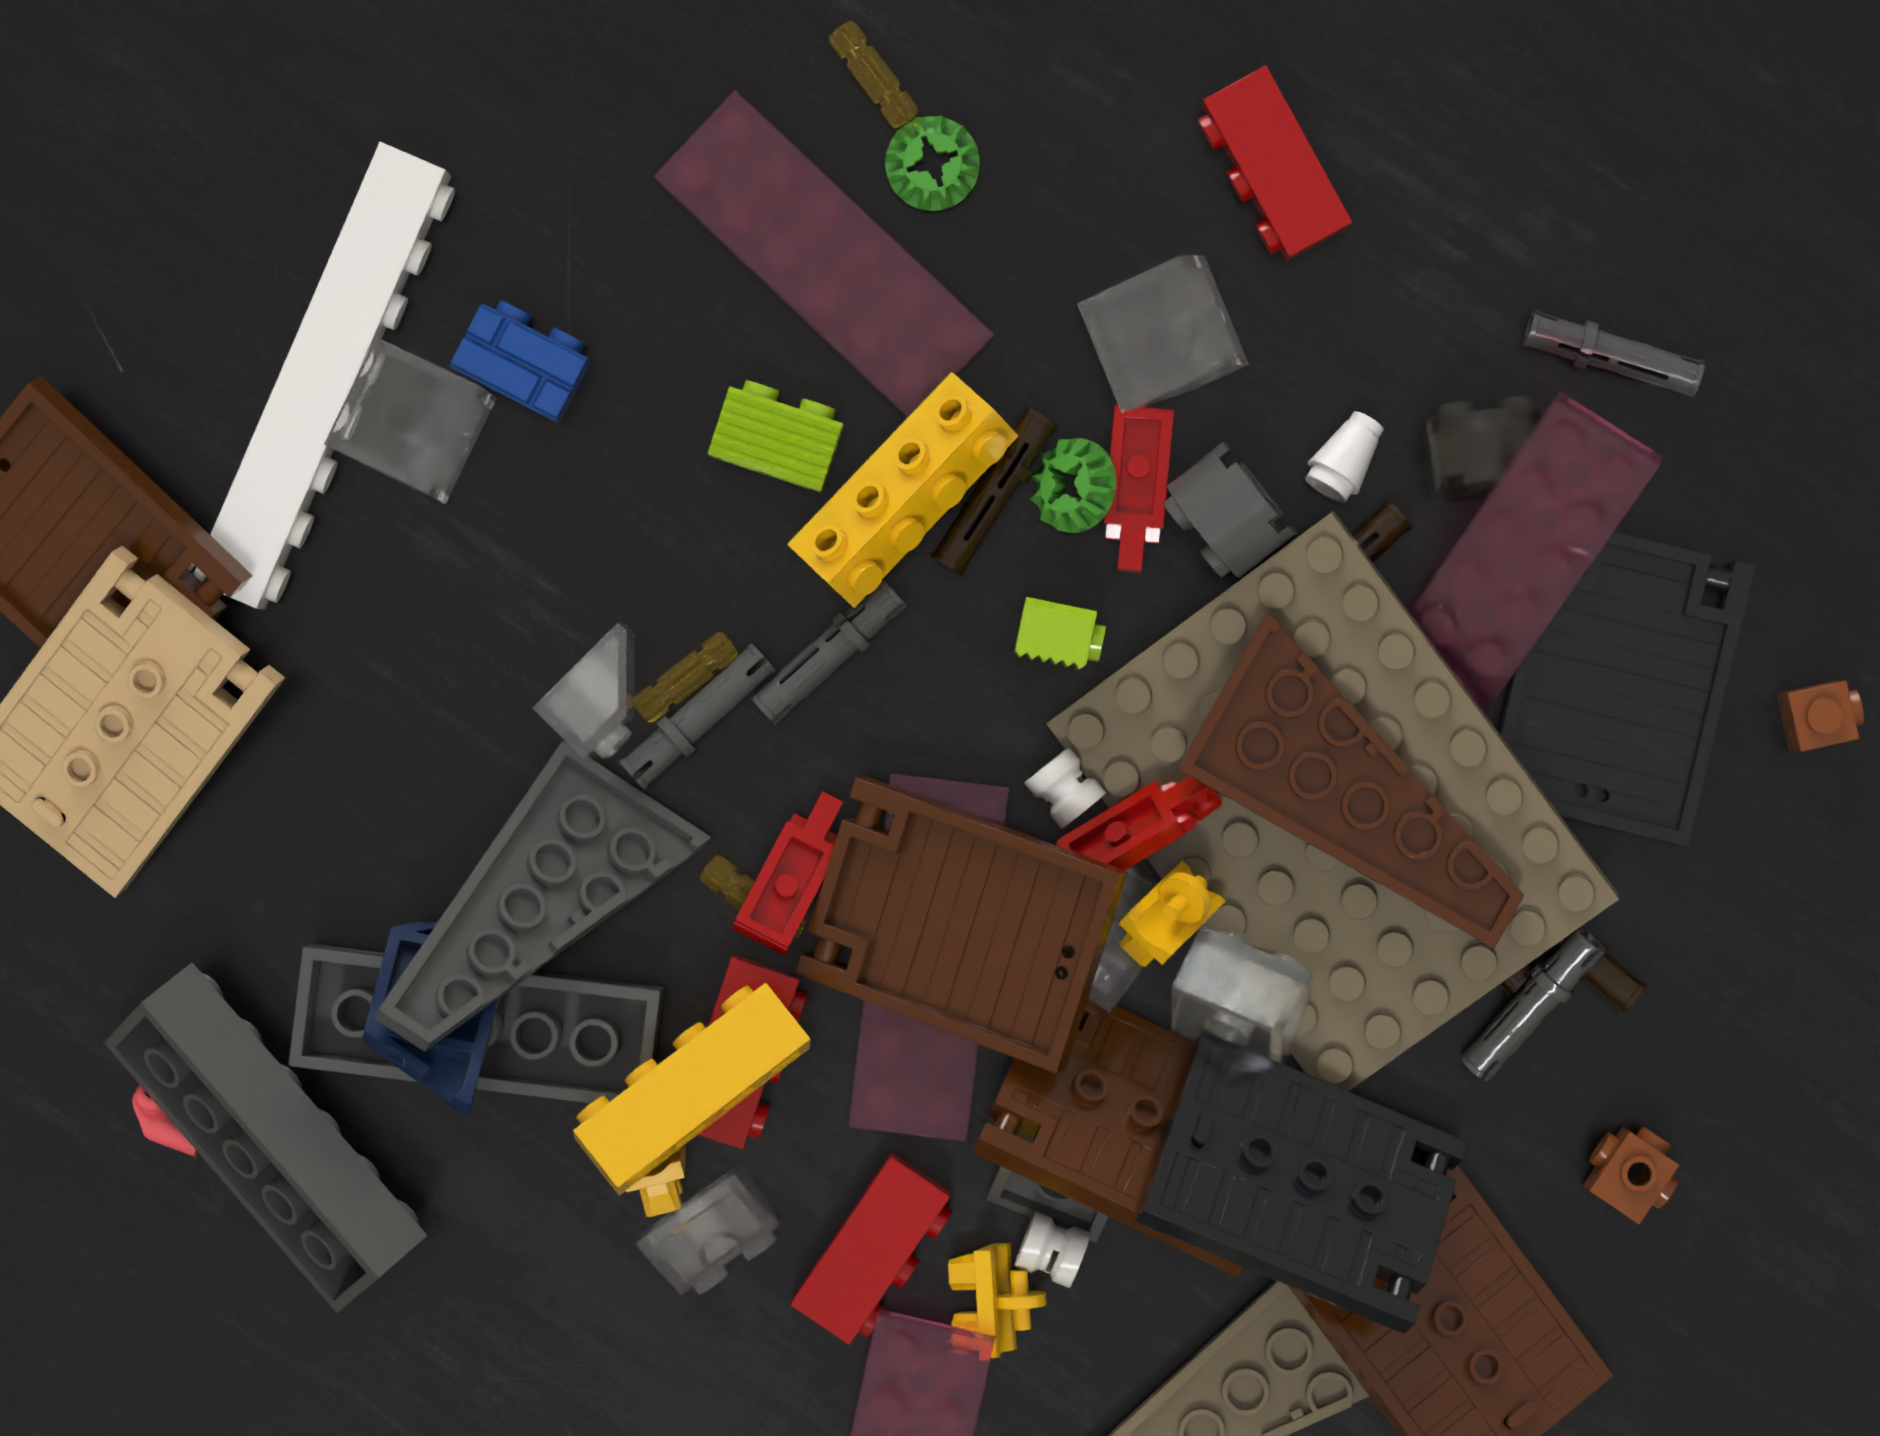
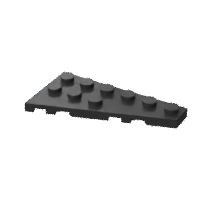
[373,741,712,1052]

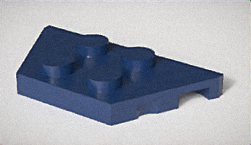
[363,920,500,1116]

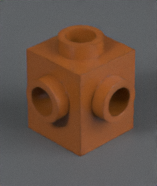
[1582,1126,1679,1224]

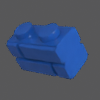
[449,300,592,424]

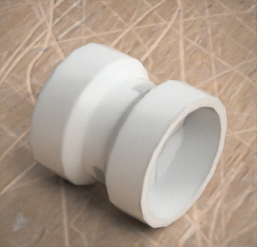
[1024,747,1106,829]
[1014,1211,1091,1288]

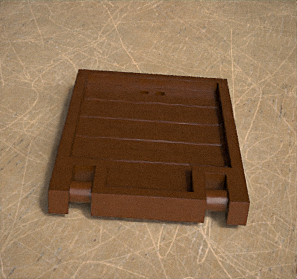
[0,376,253,649]
[795,776,1128,1074]
[972,993,1244,1277]
[1288,1157,1613,1436]

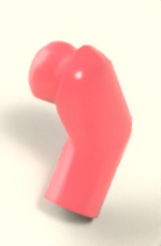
[132,1084,199,1157]

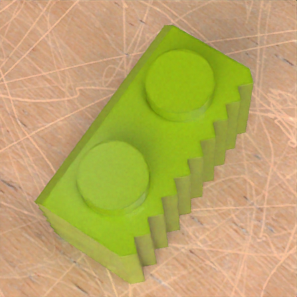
[708,380,844,493]
[1014,597,1106,670]

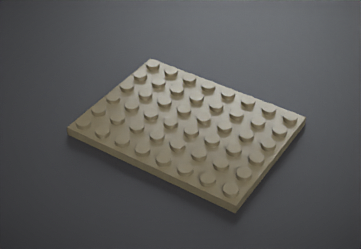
[1046,511,1620,1091]

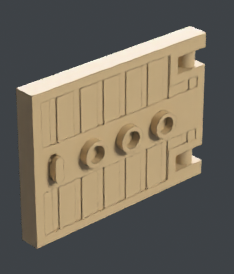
[0,546,285,898]

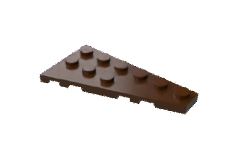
[1177,611,1524,948]

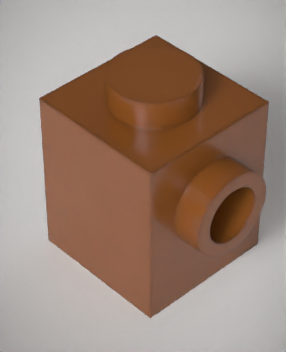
[1776,680,1864,752]

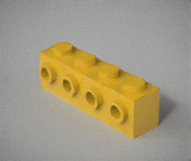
[787,372,1018,608]
[573,983,810,1195]

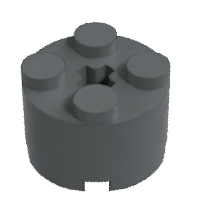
[1163,441,1297,580]

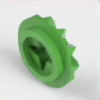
[885,116,980,211]
[1030,438,1116,533]

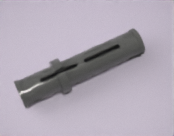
[1523,309,1705,398]
[751,578,908,725]
[619,643,777,790]
[1460,927,1606,1082]

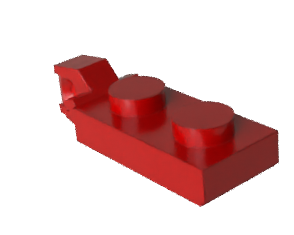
[1104,405,1174,573]
[1055,777,1223,870]
[731,791,843,956]

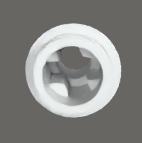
[1305,411,1384,503]

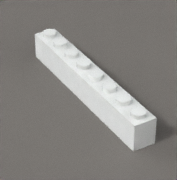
[193,142,455,610]

